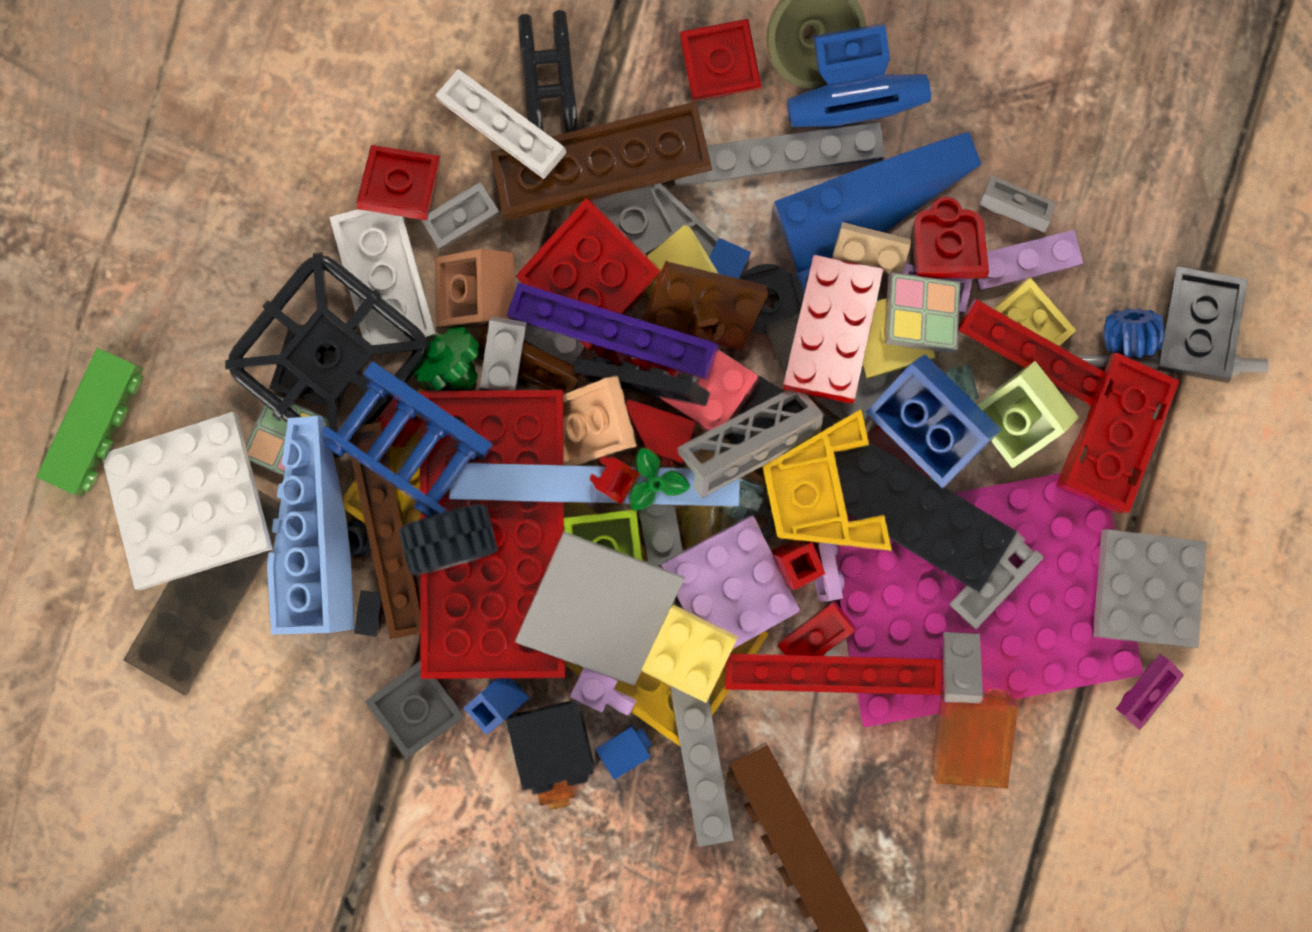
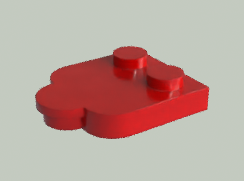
[912,197,989,279]

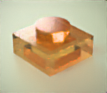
[537,782,576,810]

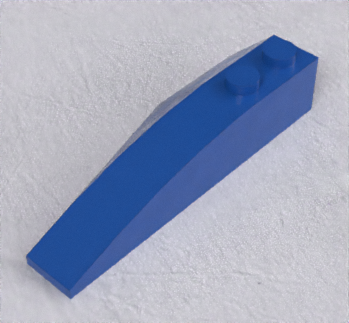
[772,132,981,273]

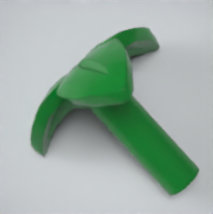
[629,448,690,511]

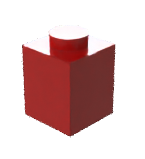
[771,540,825,590]

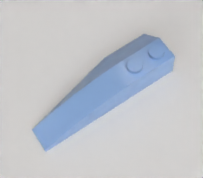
[267,416,355,635]

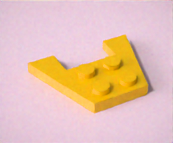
[763,409,892,551]

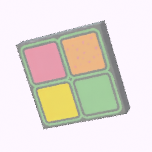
[885,273,960,353]
[246,395,329,476]

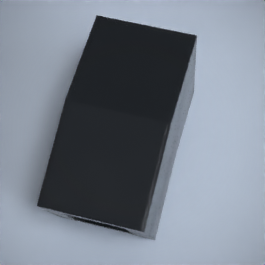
[354,590,383,637]

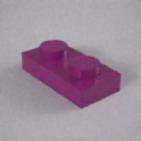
[1115,654,1184,730]

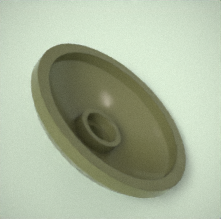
[766,0,866,89]

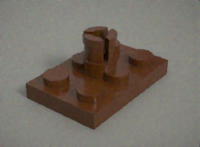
[641,261,768,351]

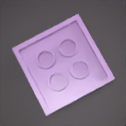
[658,516,800,648]

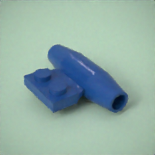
[786,23,931,127]

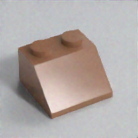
[435,249,514,328]

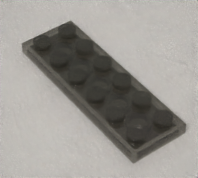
[123,489,280,696]

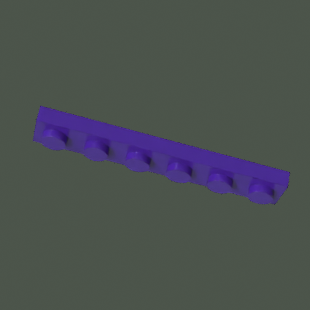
[506,282,719,380]

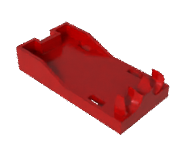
[1056,353,1179,514]

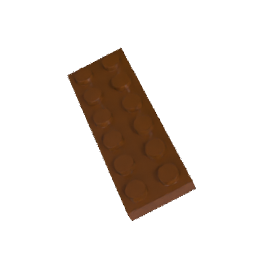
[490,101,712,220]

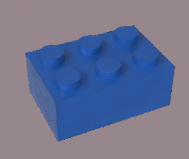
[866,354,1002,488]

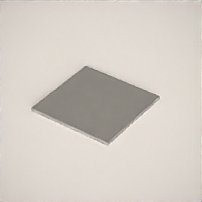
[515,532,684,685]

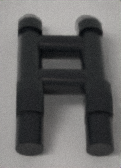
[518,10,579,133]

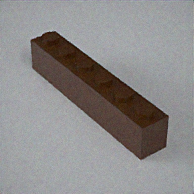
[726,742,869,932]

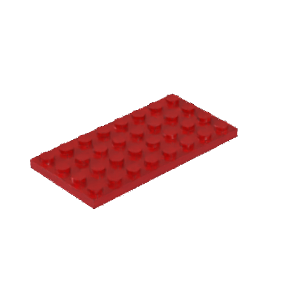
[420,390,566,679]

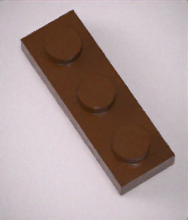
[477,324,580,394]

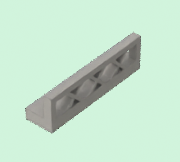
[678,390,823,498]

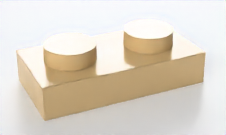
[832,222,911,274]

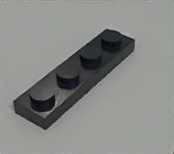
[573,356,710,406]

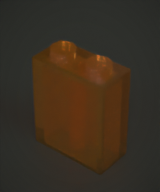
[931,689,1018,789]

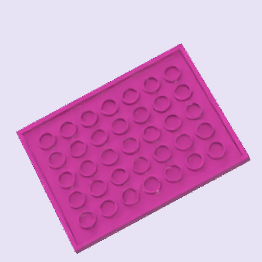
[835,473,1143,727]

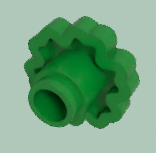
[413,327,479,391]

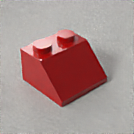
[625,399,696,468]

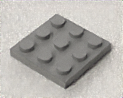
[1093,529,1206,648]

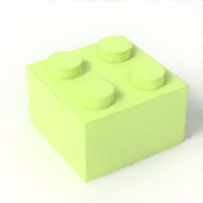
[977,361,1079,469]

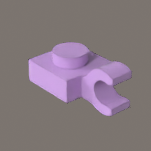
[570,667,637,715]

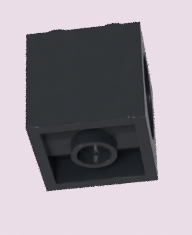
[506,699,596,795]

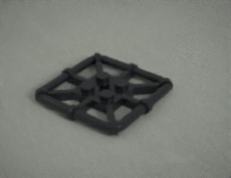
[225,252,431,458]

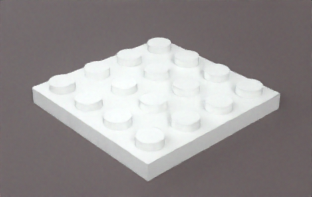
[102,412,272,590]

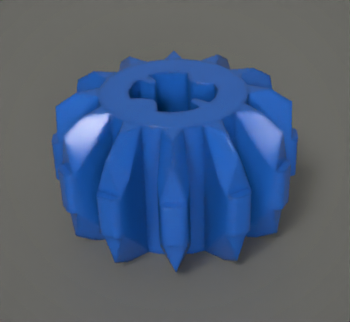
[1104,308,1164,358]

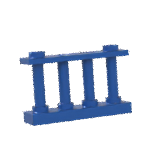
[321,361,492,517]

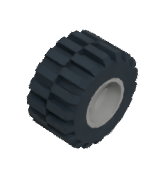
[398,505,498,575]

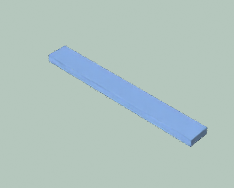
[449,463,740,506]

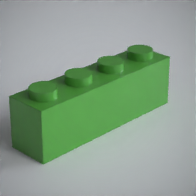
[36,348,144,496]

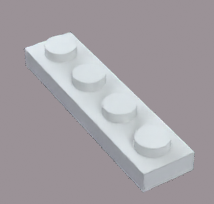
[436,69,567,179]

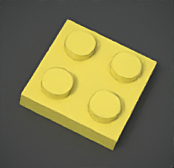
[641,605,738,703]

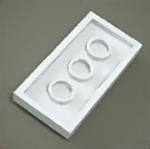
[329,209,436,345]

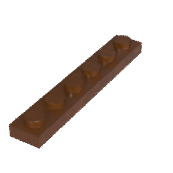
[349,421,420,639]

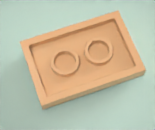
[563,376,636,466]

